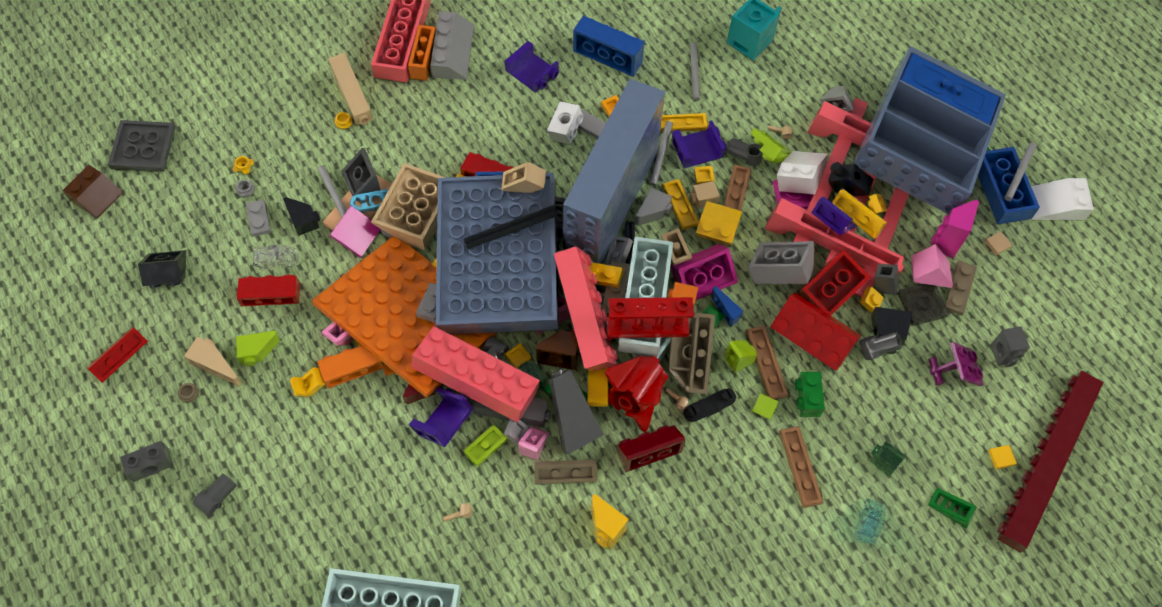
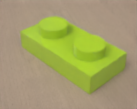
[463,424,508,467]

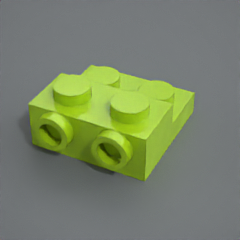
[750,128,791,164]

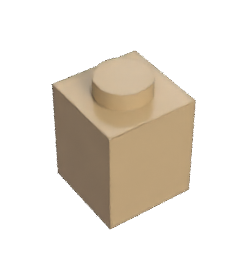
[690,181,720,209]

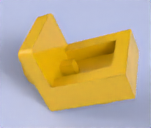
[290,367,325,397]

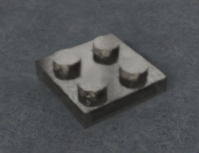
[897,284,949,326]

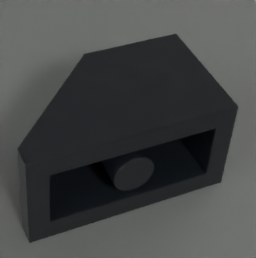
[283,197,321,236]

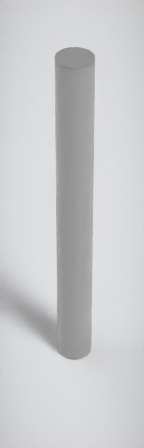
[690,42,700,101]
[649,121,673,186]
[1004,142,1037,201]
[318,166,346,217]

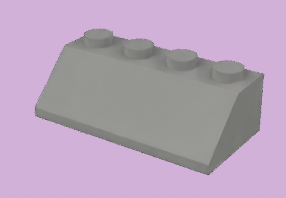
[430,11,474,80]

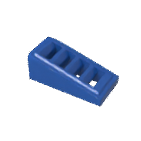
[711,286,743,327]

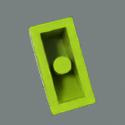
[236,330,280,366]
[724,340,757,373]

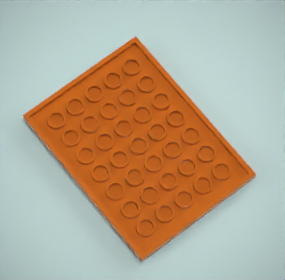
[312,236,498,398]

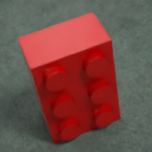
[798,249,871,315]

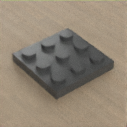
[108,120,176,172]

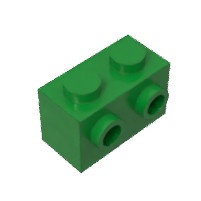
[795,372,825,417]

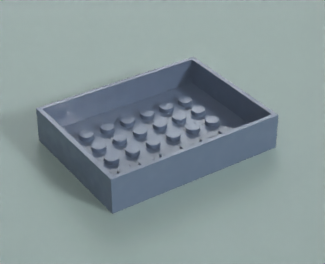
[436,173,559,334]

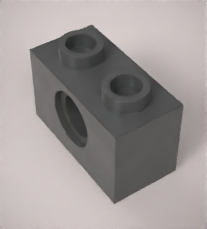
[990,326,1030,367]
[120,441,174,482]

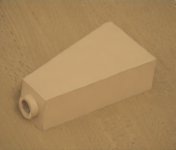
[328,53,373,126]

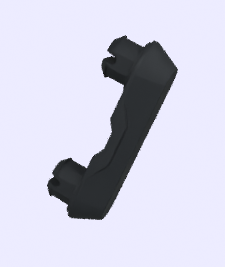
[683,388,736,422]

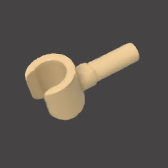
[768,126,792,139]
[665,388,688,412]
[443,503,472,522]

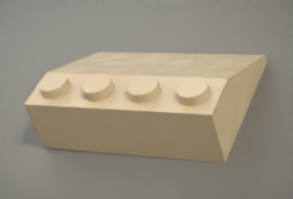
[371,163,446,251]

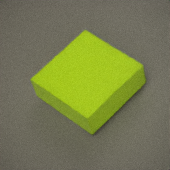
[752,393,779,420]

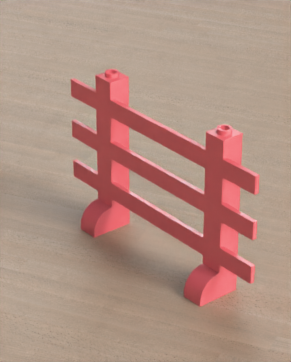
[764,98,909,298]

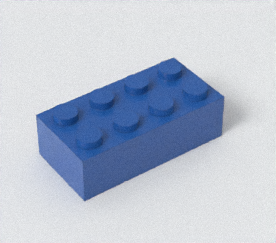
[573,16,645,77]
[978,147,1040,224]

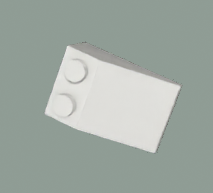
[777,151,828,195]
[1031,178,1094,220]

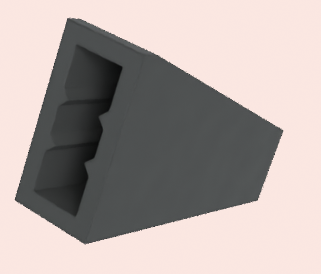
[549,368,603,454]
[472,396,551,428]

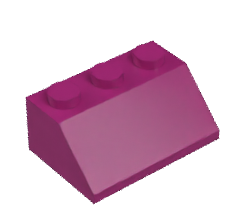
[930,200,979,258]
[670,244,738,301]

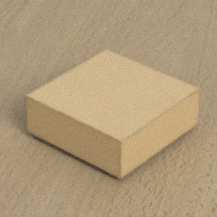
[985,232,1013,256]

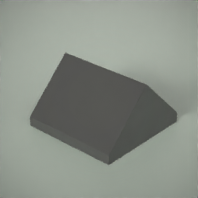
[342,148,381,197]

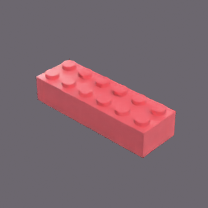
[371,0,431,83]
[554,246,618,372]
[412,326,540,423]

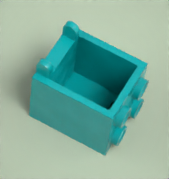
[727,0,782,61]

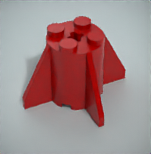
[605,356,669,432]

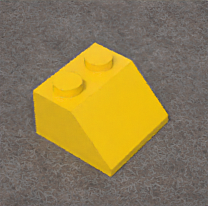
[696,201,742,246]
[591,493,629,550]

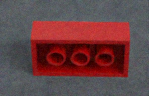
[770,292,862,371]

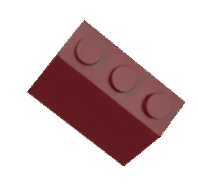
[617,425,686,473]

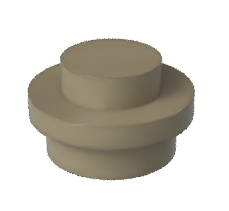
[178,383,199,403]

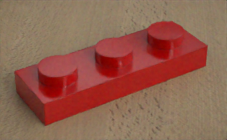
[86,327,148,383]

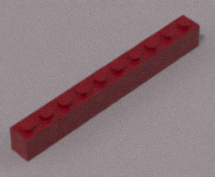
[997,370,1104,553]

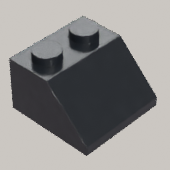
[138,250,186,288]

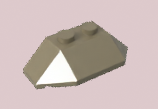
[668,313,715,394]

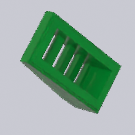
[928,488,977,528]

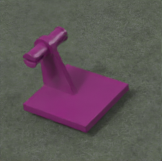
[928,342,984,386]

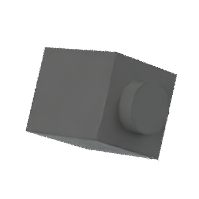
[874,264,899,295]

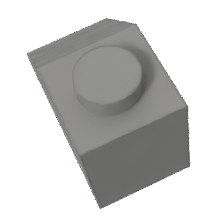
[819,86,854,111]
[635,188,673,226]

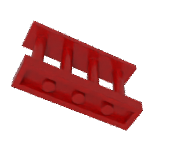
[607,297,694,338]

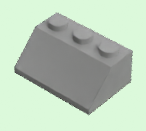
[748,241,814,284]

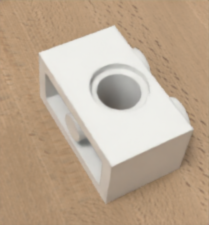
[547,102,583,144]

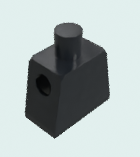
[828,162,874,196]
[871,307,912,354]

